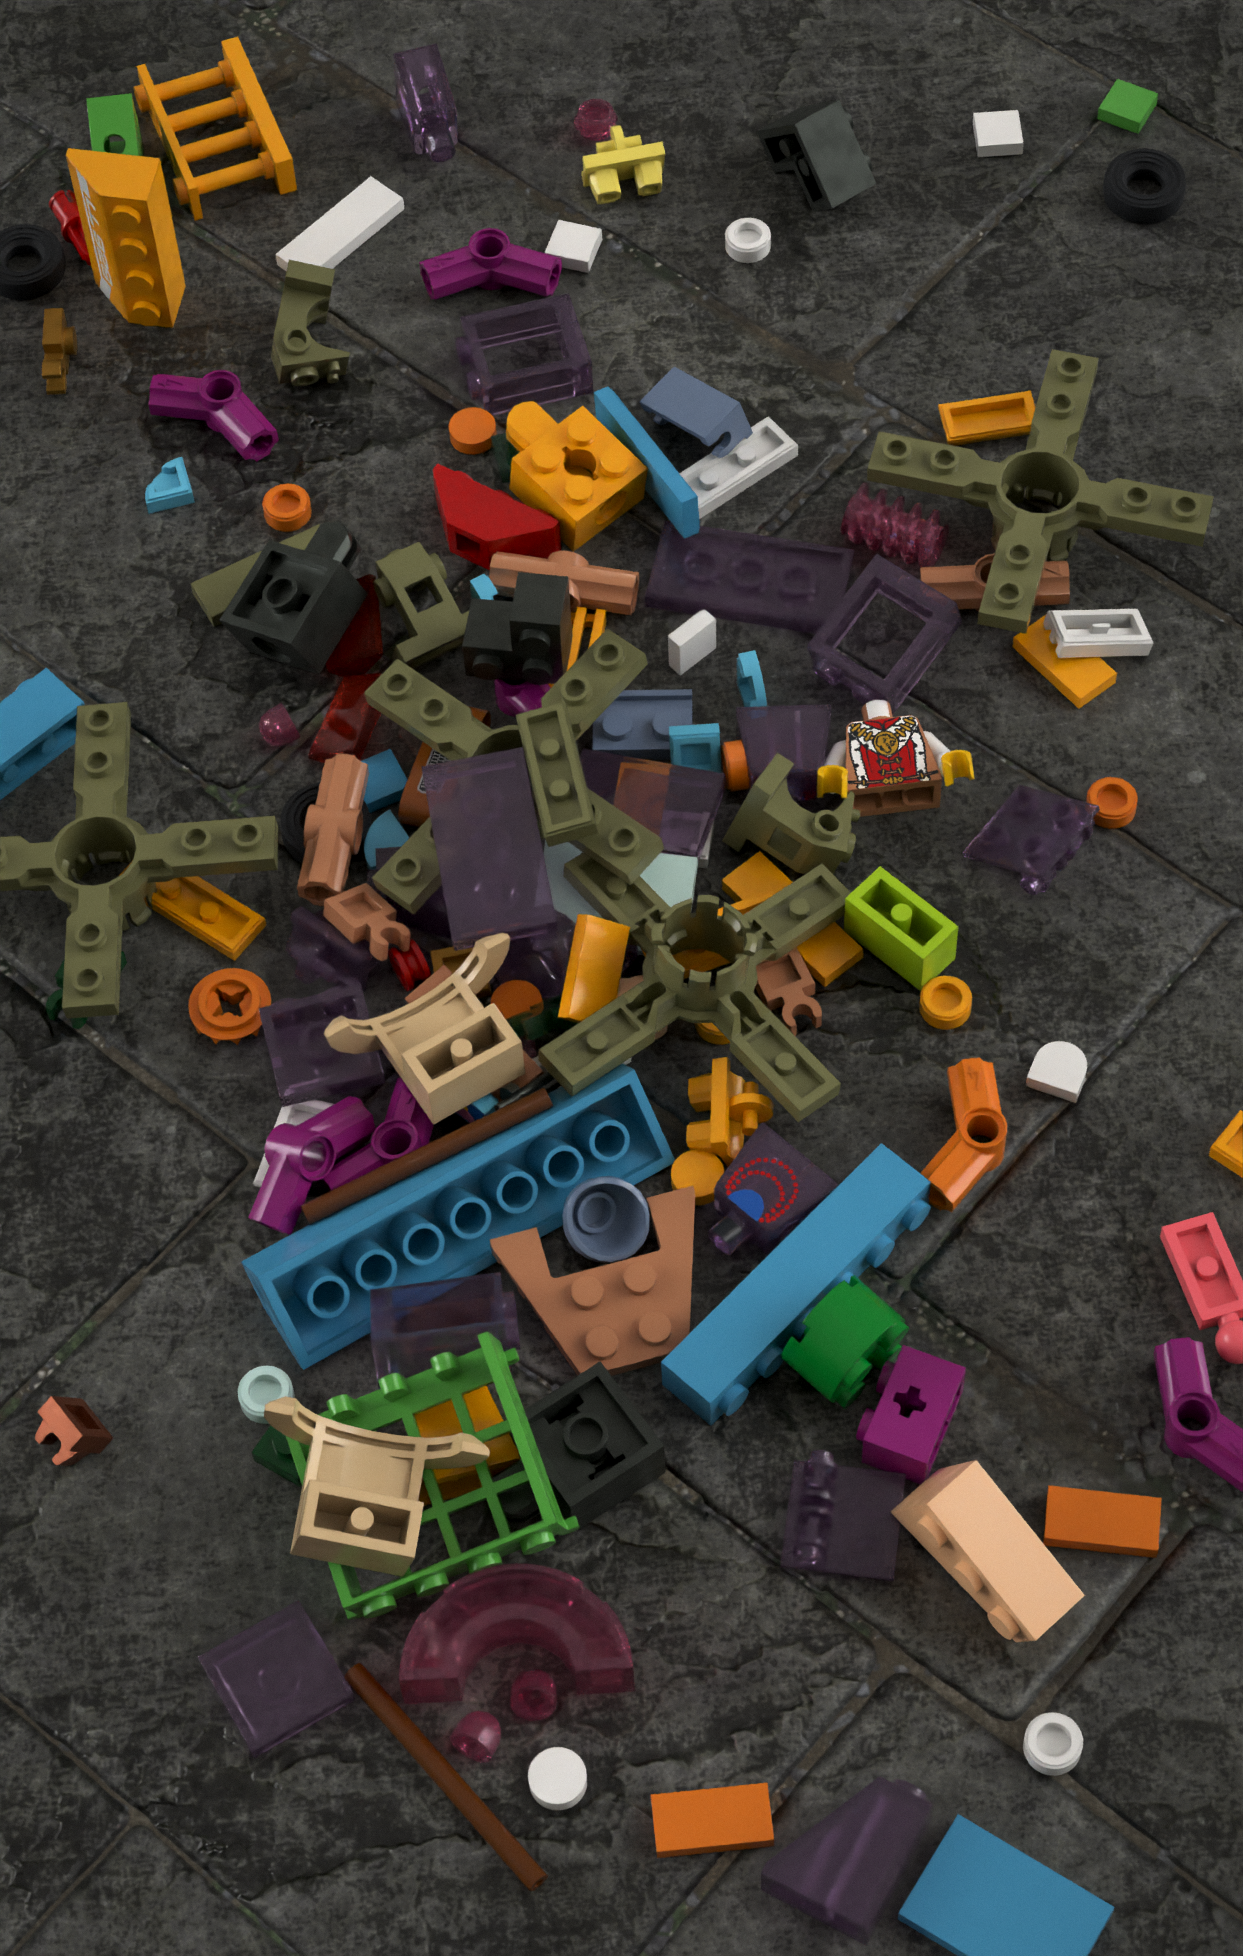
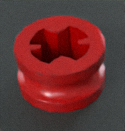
[388,939,431,991]

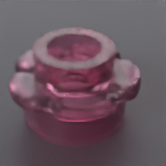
[574,99,618,141]

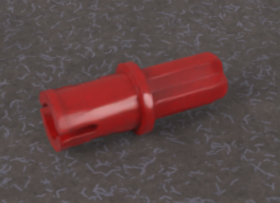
[49,190,91,266]

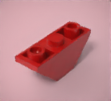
[432,463,562,571]

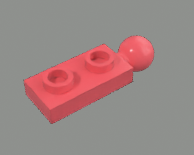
[1160,1212,1243,1364]

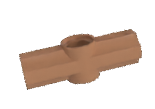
[489,551,639,615]
[920,553,1070,612]
[297,754,369,906]

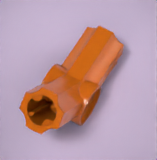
[920,1058,1007,1212]

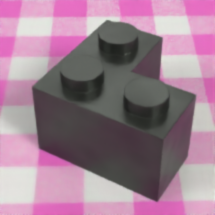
[756,100,876,211]
[462,572,573,685]

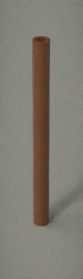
[301,1087,553,1225]
[344,1663,548,1892]

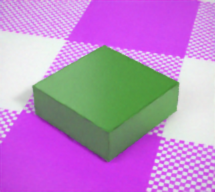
[1097,79,1158,134]

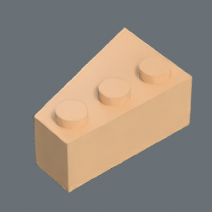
[890,1460,1085,1642]

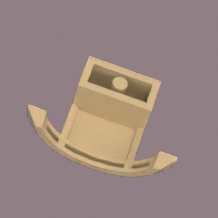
[324,933,525,1125]
[264,1396,490,1577]

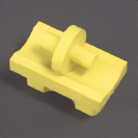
[581,125,665,204]

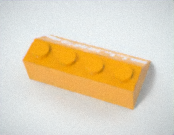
[66,148,186,328]

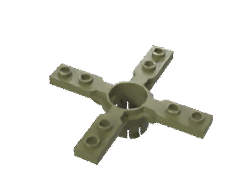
[867,349,1214,634]
[364,629,664,915]
[0,702,278,1019]
[538,853,851,1122]

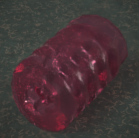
[840,481,949,568]

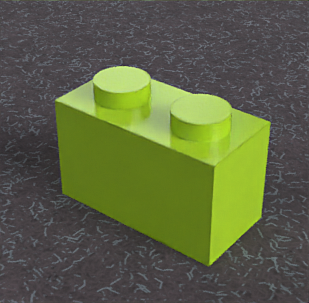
[844,866,958,991]

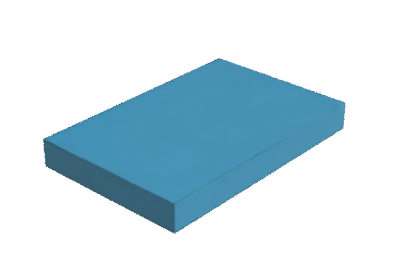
[898,1814,1115,1956]

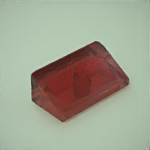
[326,574,383,681]
[308,673,382,763]

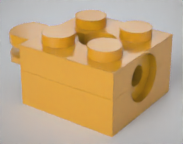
[506,401,648,552]

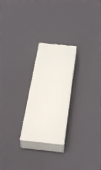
[276,176,404,271]
[679,417,798,519]

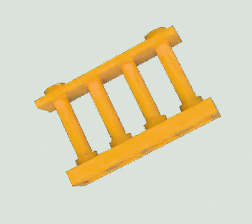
[133,36,297,221]

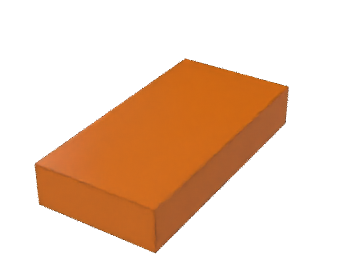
[1043,1485,1162,1558]
[651,1783,774,1858]

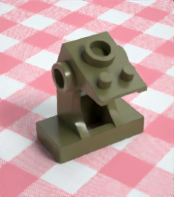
[271,259,350,386]
[373,542,469,669]
[722,752,861,874]

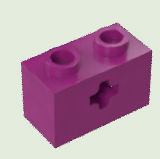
[856,1345,966,1484]

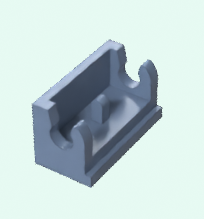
[640,367,753,458]

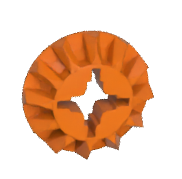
[188,968,272,1045]

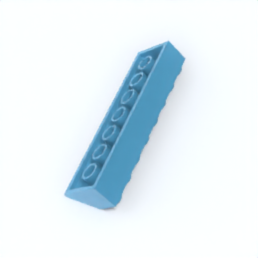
[241,1063,675,1370]

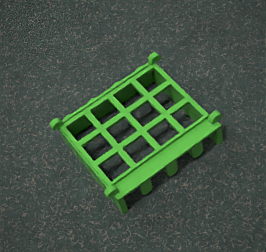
[286,1331,580,1620]

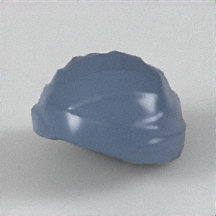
[562,1176,650,1263]

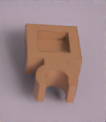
[323,883,410,961]
[755,947,822,1036]

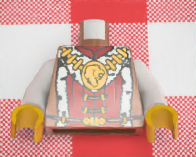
[817,700,975,817]

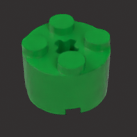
[781,1275,909,1409]

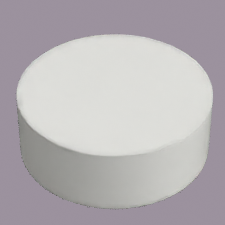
[725,218,771,263]
[1023,1712,1083,1776]
[528,1747,587,1810]

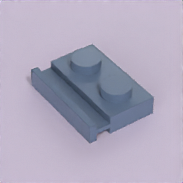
[592,689,693,761]

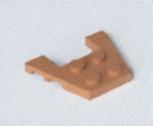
[490,1186,695,1376]

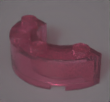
[399,1564,635,1704]

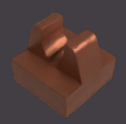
[35,1396,113,1466]

